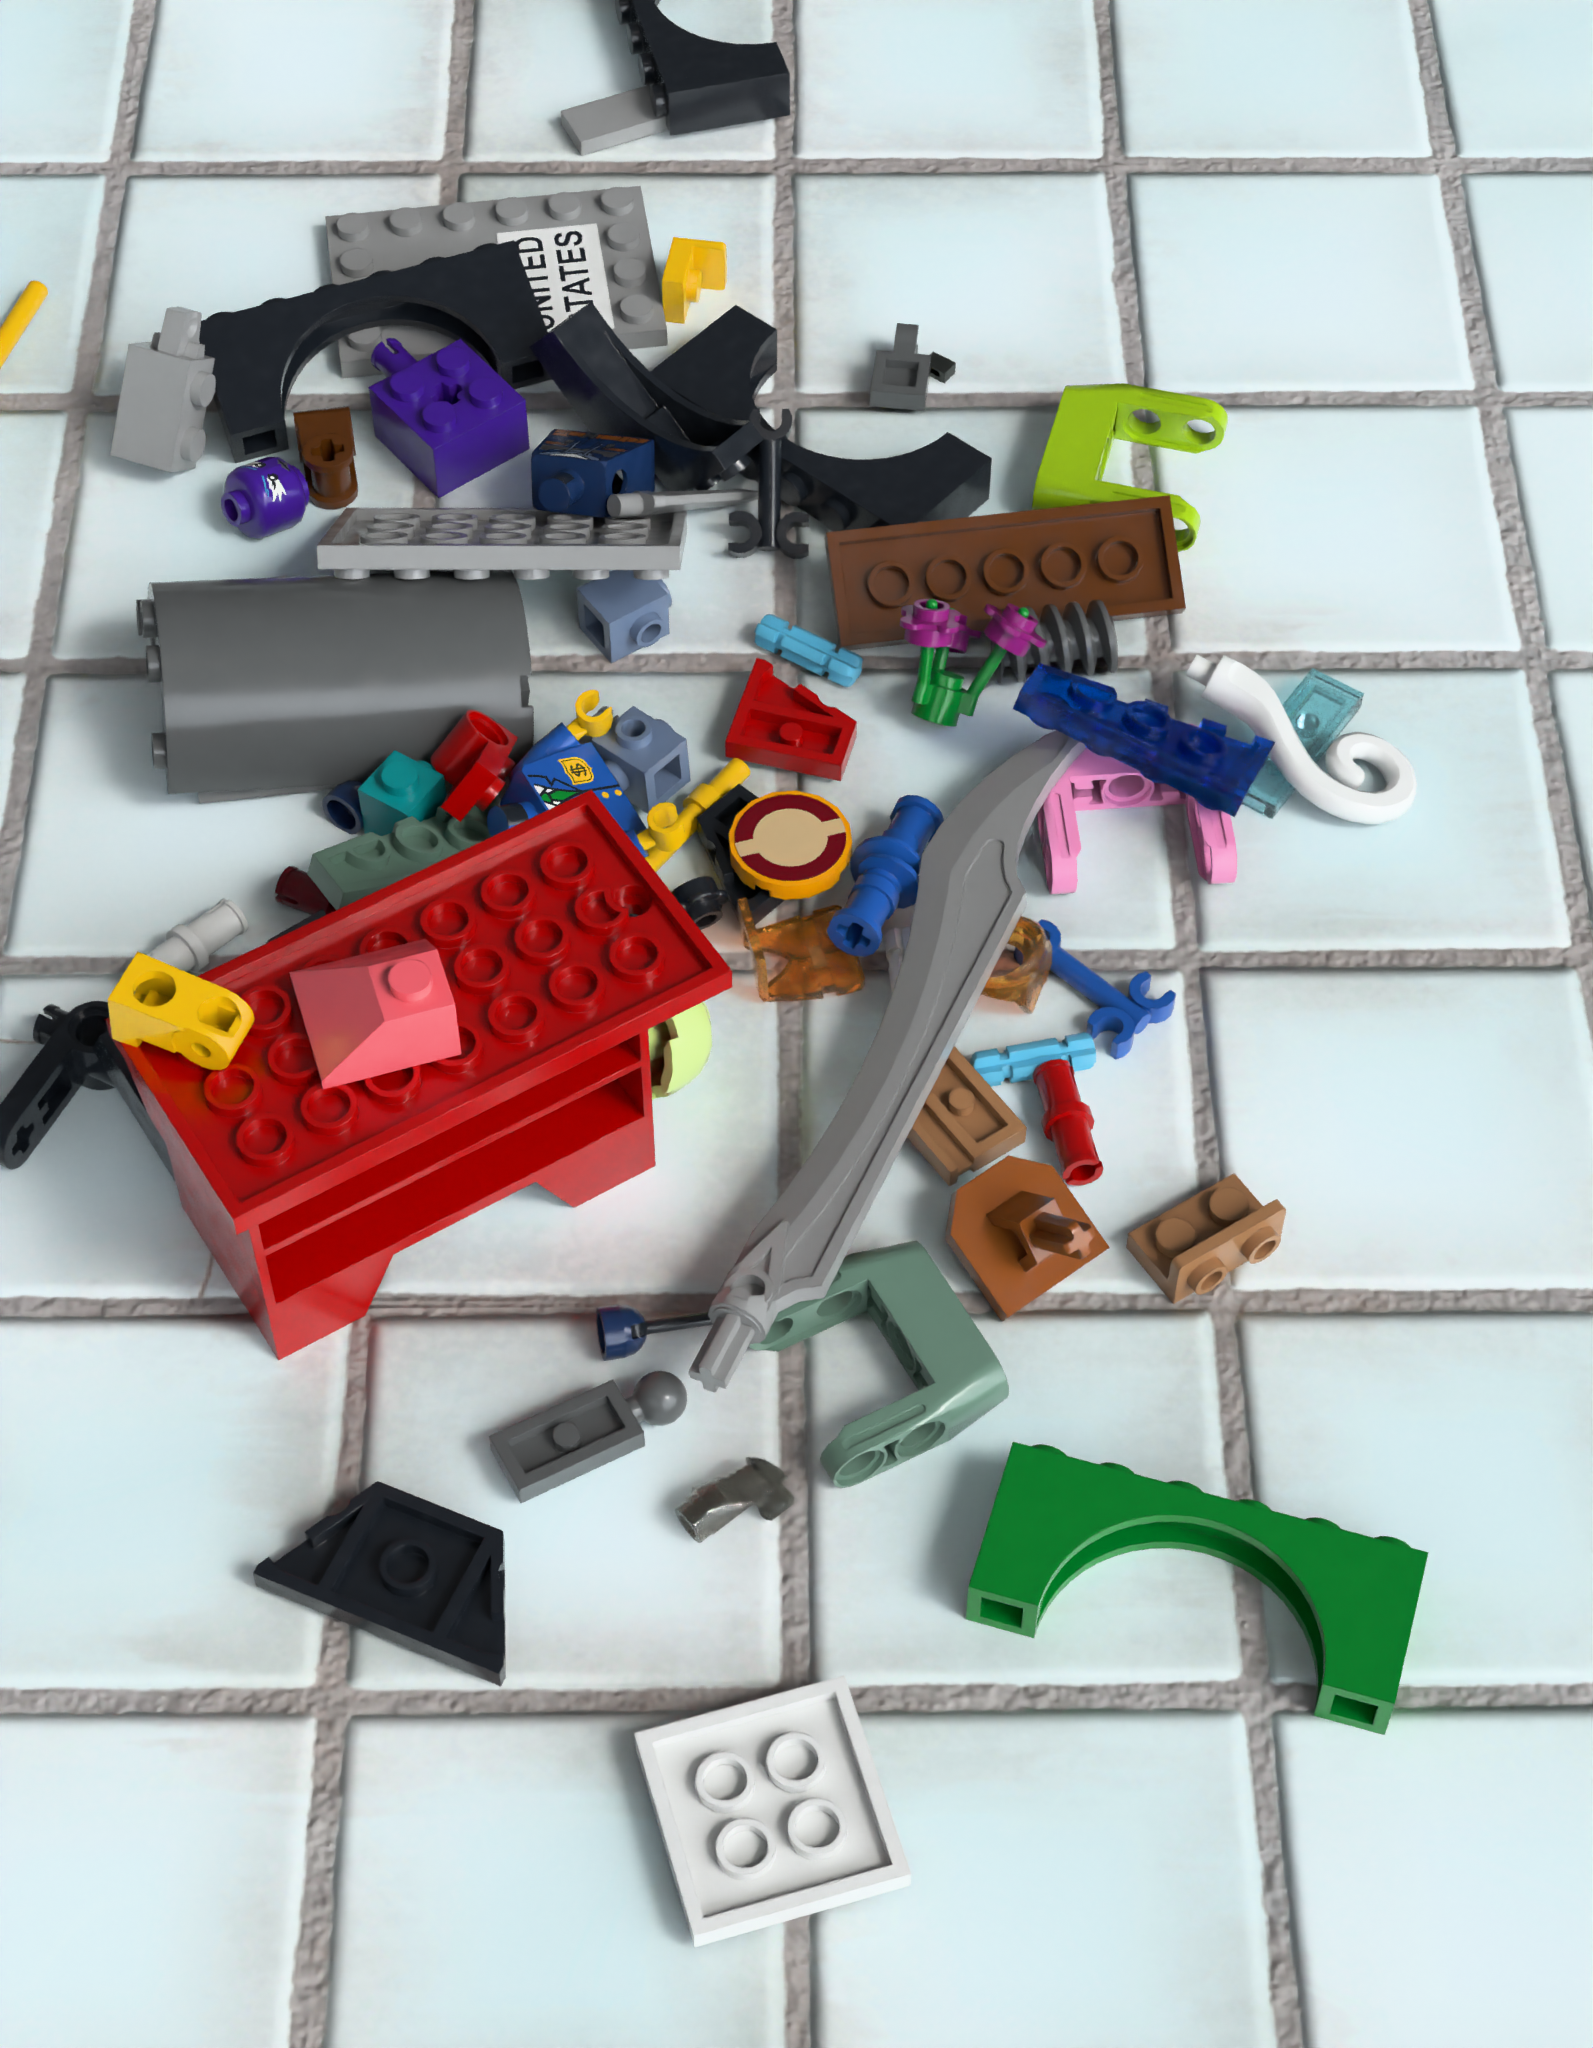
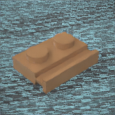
[907,1046,1027,1187]

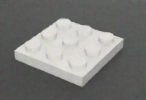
[634,1675,911,1948]

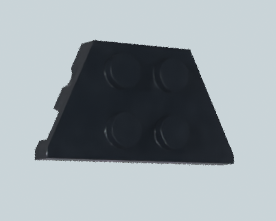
[253,1481,506,1686]

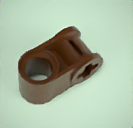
[293,405,358,509]

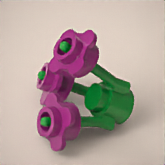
[900,599,1047,727]

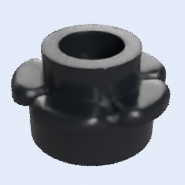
[671,876,728,930]

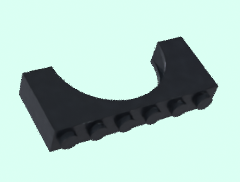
[615,0,790,136]
[199,240,552,463]
[650,305,992,532]

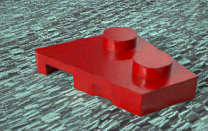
[725,658,857,781]

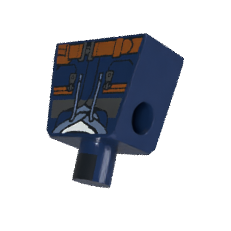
[531,429,655,517]

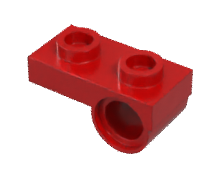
[431,710,518,822]

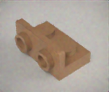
[1126,1173,1286,1304]

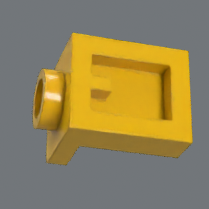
[662,237,727,324]

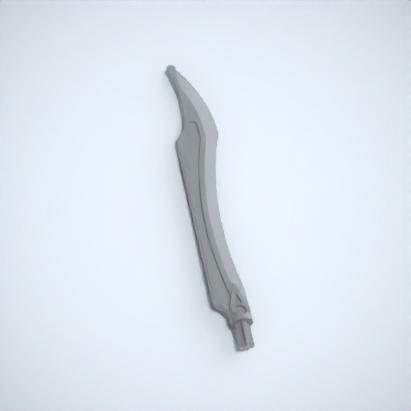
[688,713,1097,1392]

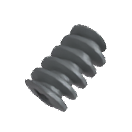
[991,599,1118,685]

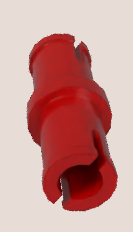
[1033,1059,1104,1186]

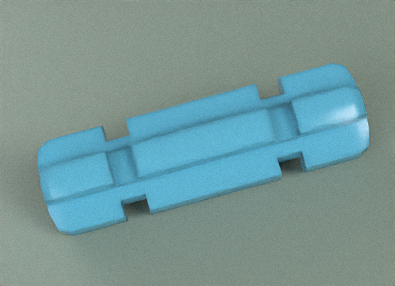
[755,614,863,687]
[970,1032,1096,1087]

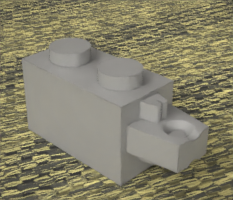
[110,306,216,473]

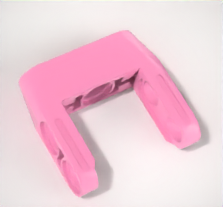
[1036,723,1237,894]

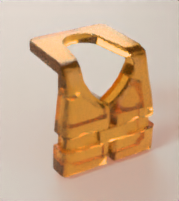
[738,897,865,1002]

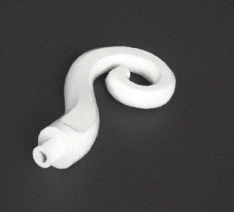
[1186,654,1417,824]

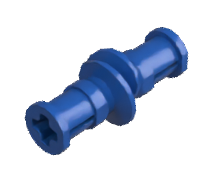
[827,795,944,957]

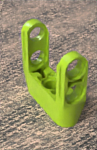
[1032,383,1228,552]

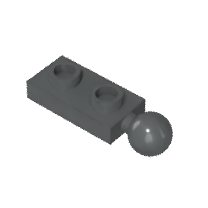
[489,1371,687,1504]

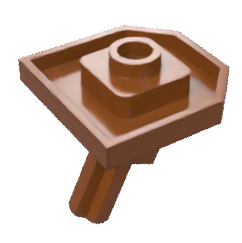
[945,1155,1110,1321]

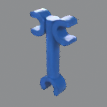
[1014,919,1176,1060]

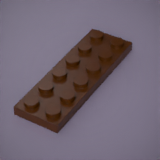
[824,495,1186,650]

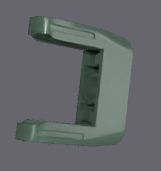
[749,1241,1009,1488]

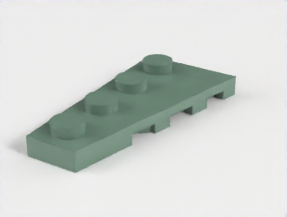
[307,794,502,910]

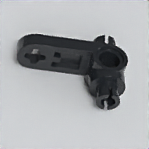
[0,1001,116,1170]

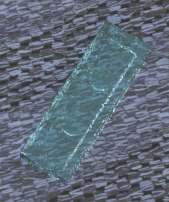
[1223,668,1364,819]

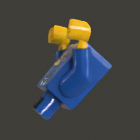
[487,690,685,858]

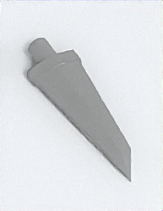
[607,489,758,518]

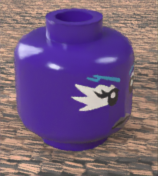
[221,457,309,539]

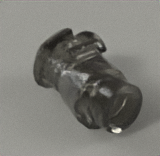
[675,1457,794,1543]

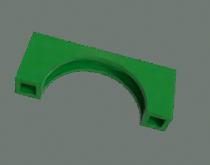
[965,1442,1429,1735]

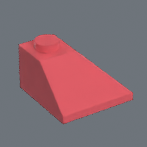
[289,939,461,1090]

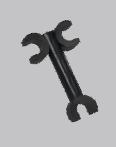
[728,408,809,559]

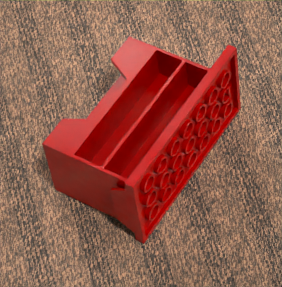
[105,789,732,1360]

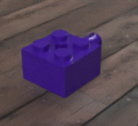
[368,338,530,498]

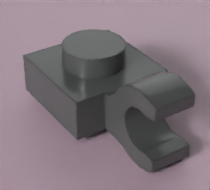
[870,323,931,411]

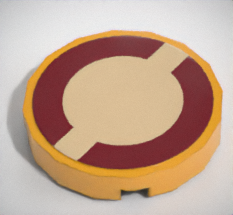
[729,790,852,900]

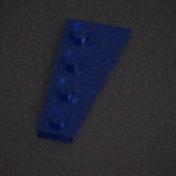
[1013,663,1275,817]

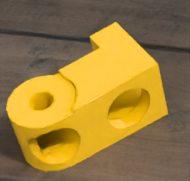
[107,951,255,1070]

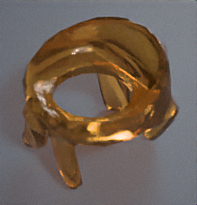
[981,916,1052,1014]

